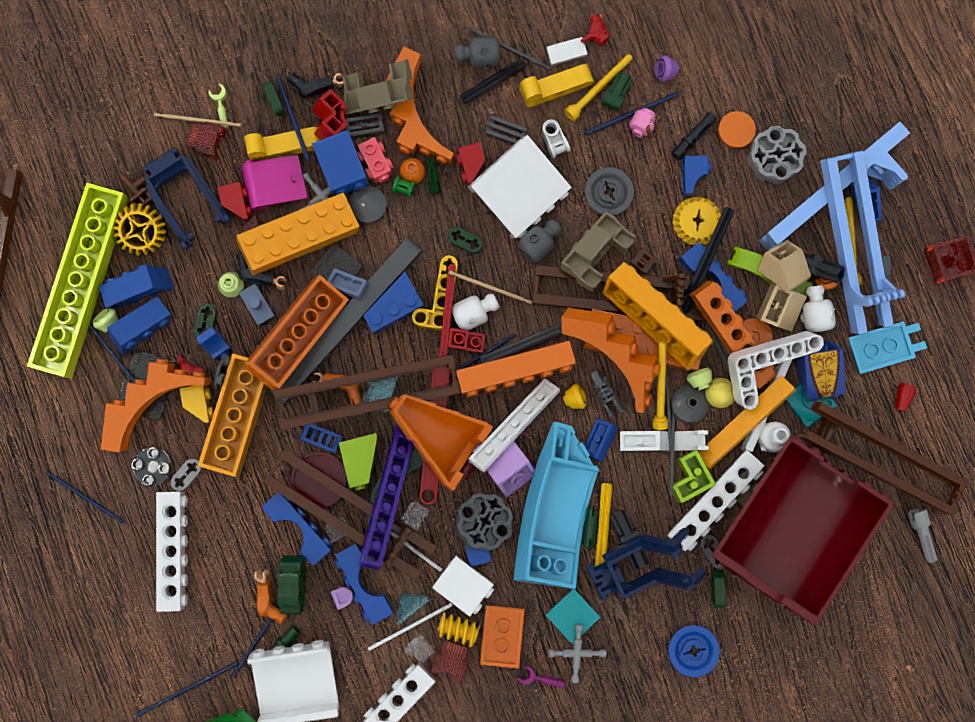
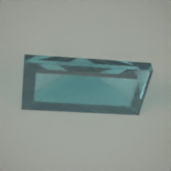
[397,593,430,625]

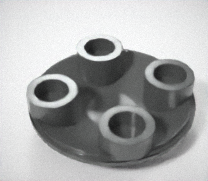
[349,186,387,223]
[214,354,231,391]
[131,447,171,486]

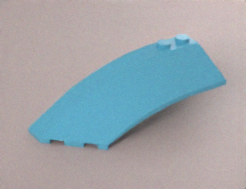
[514,422,600,589]

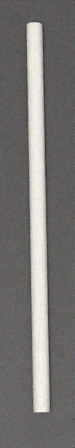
[367,514,442,572]
[368,603,452,651]

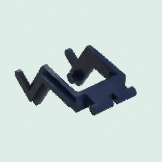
[143,147,231,250]
[587,528,706,600]

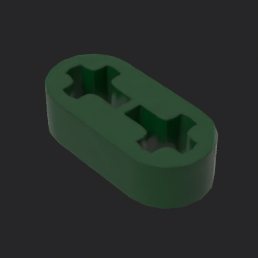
[262,80,285,117]
[448,227,482,254]
[194,304,218,337]
[711,570,725,608]

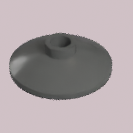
[671,385,709,423]

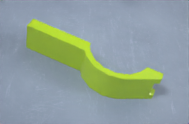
[726,246,813,296]

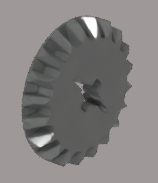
[585,167,634,215]

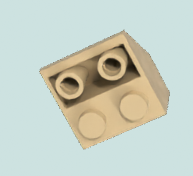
[757,240,811,292]
[756,282,807,332]

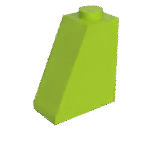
[339,433,379,491]

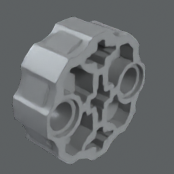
[747,126,807,184]

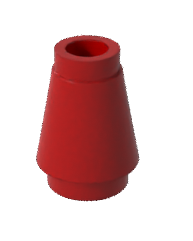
[895,382,916,412]

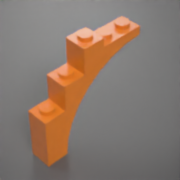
[386,46,454,164]
[561,308,660,413]
[101,359,211,452]

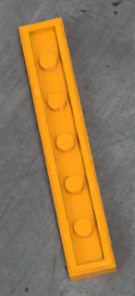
[699,375,796,469]

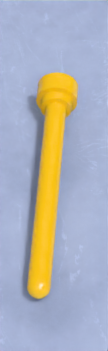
[564,54,632,121]
[845,197,863,286]
[652,340,668,430]

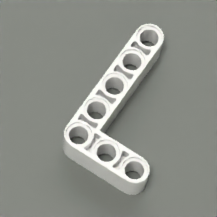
[728,331,824,410]

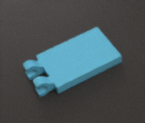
[847,321,927,375]

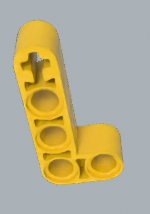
[519,64,594,107]
[244,127,320,161]
[412,255,458,331]

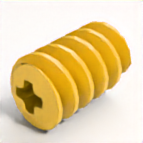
[437,612,480,647]

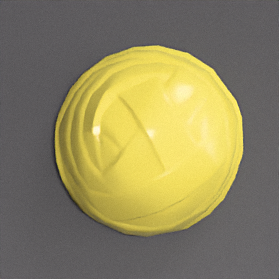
[705,378,735,408]

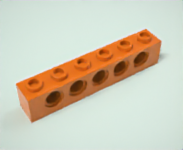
[689,281,777,389]

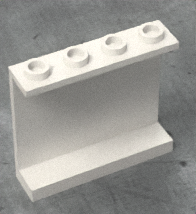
[468,135,571,239]
[247,640,340,722]

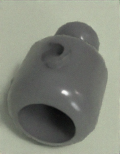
[455,36,500,70]
[517,219,562,264]

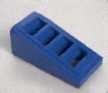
[299,424,343,454]

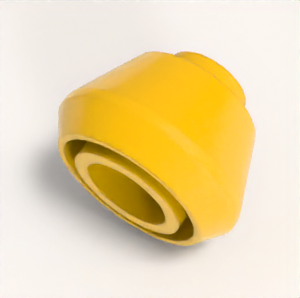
[563,384,587,409]

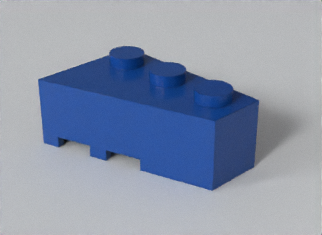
[99,264,174,309]
[363,272,424,335]
[107,296,171,357]

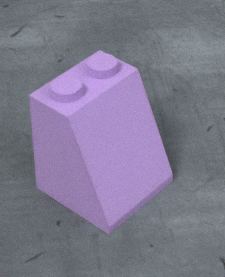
[472,441,535,498]

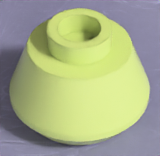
[218,272,244,298]
[93,308,119,333]
[687,367,712,390]

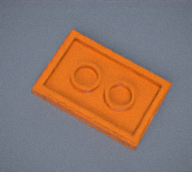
[480,605,525,669]

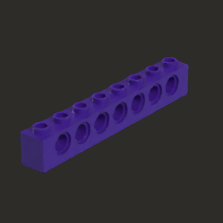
[358,422,413,570]

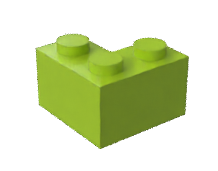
[669,450,716,503]

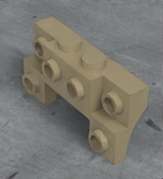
[342,60,413,115]
[561,211,636,292]

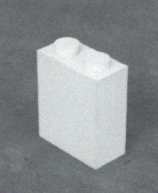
[432,555,494,616]

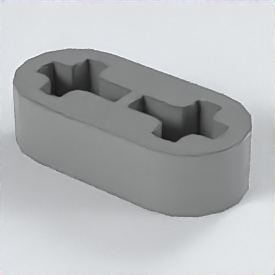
[171,459,203,491]

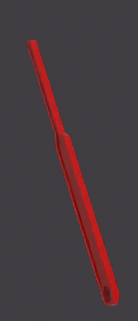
[419,264,456,504]

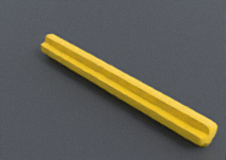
[595,483,612,567]

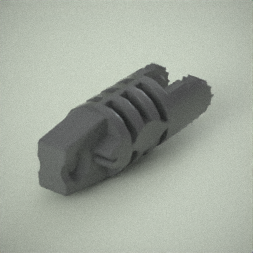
[590,369,625,419]

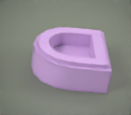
[331,586,353,610]

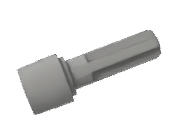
[907,508,938,563]

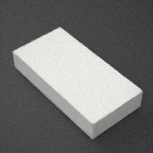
[546,37,587,66]

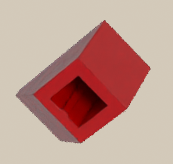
[456,142,485,186]
[217,182,253,223]

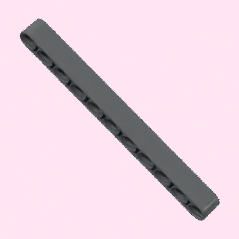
[270,238,423,405]

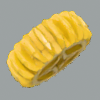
[113,203,166,255]

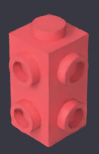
[357,137,394,183]

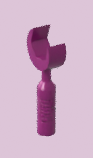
[518,666,565,689]

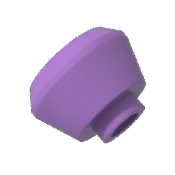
[655,55,679,82]

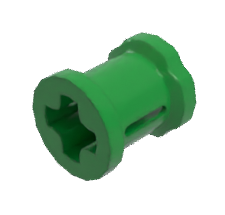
[392,176,416,198]

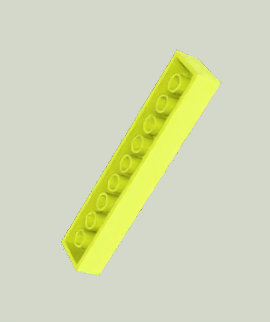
[27,183,130,379]

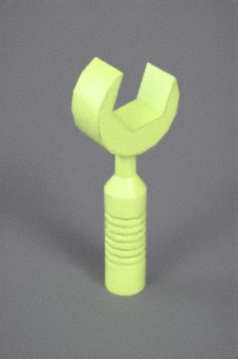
[209,84,229,129]

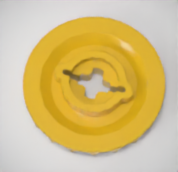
[673,197,721,245]

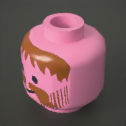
[629,108,657,138]

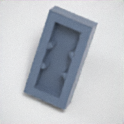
[327,268,369,300]
[239,284,275,326]

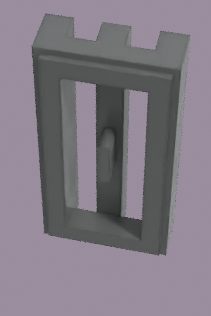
[346,113,385,138]
[485,115,527,145]

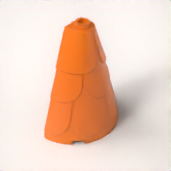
[389,394,493,491]

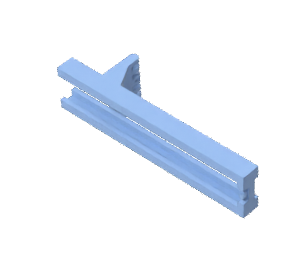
[759,122,910,251]
[820,151,905,334]

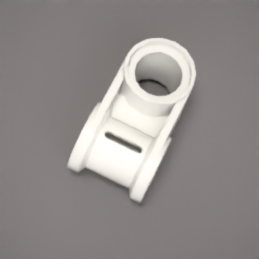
[541,120,570,159]

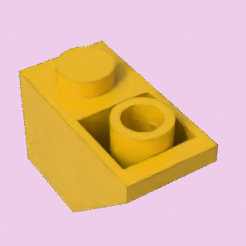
[180,385,214,424]

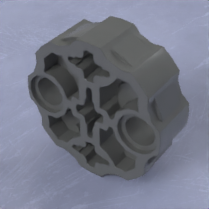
[454,493,513,552]

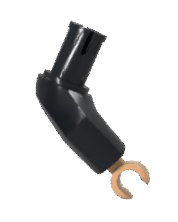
[287,72,344,98]
[236,253,287,290]

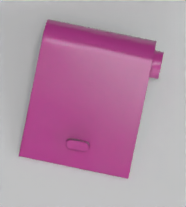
[241,155,308,211]

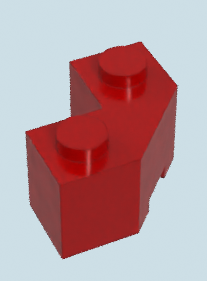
[312,89,347,140]

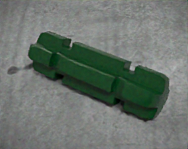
[426,157,440,195]

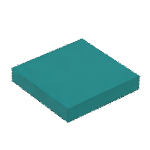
[785,384,837,428]
[545,589,600,644]

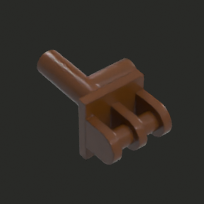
[119,173,154,208]

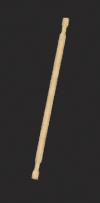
[154,113,241,127]
[449,271,532,304]

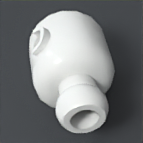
[801,285,836,332]
[451,294,500,331]
[757,421,791,453]

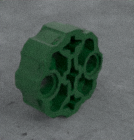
[278,556,307,615]

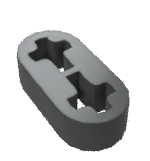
[699,535,725,569]

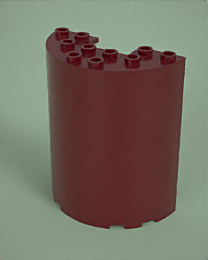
[711,435,895,626]

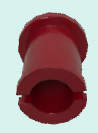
[460,455,474,480]

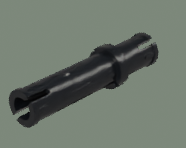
[671,112,717,161]

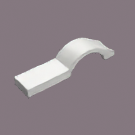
[620,430,709,451]

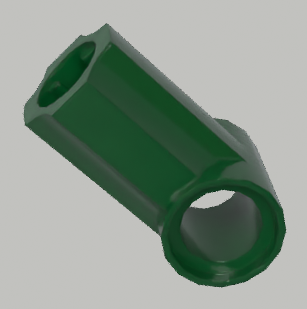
[601,72,633,112]

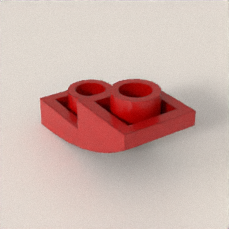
[447,328,485,353]

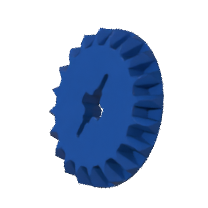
[668,625,720,677]

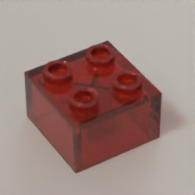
[924,235,975,285]

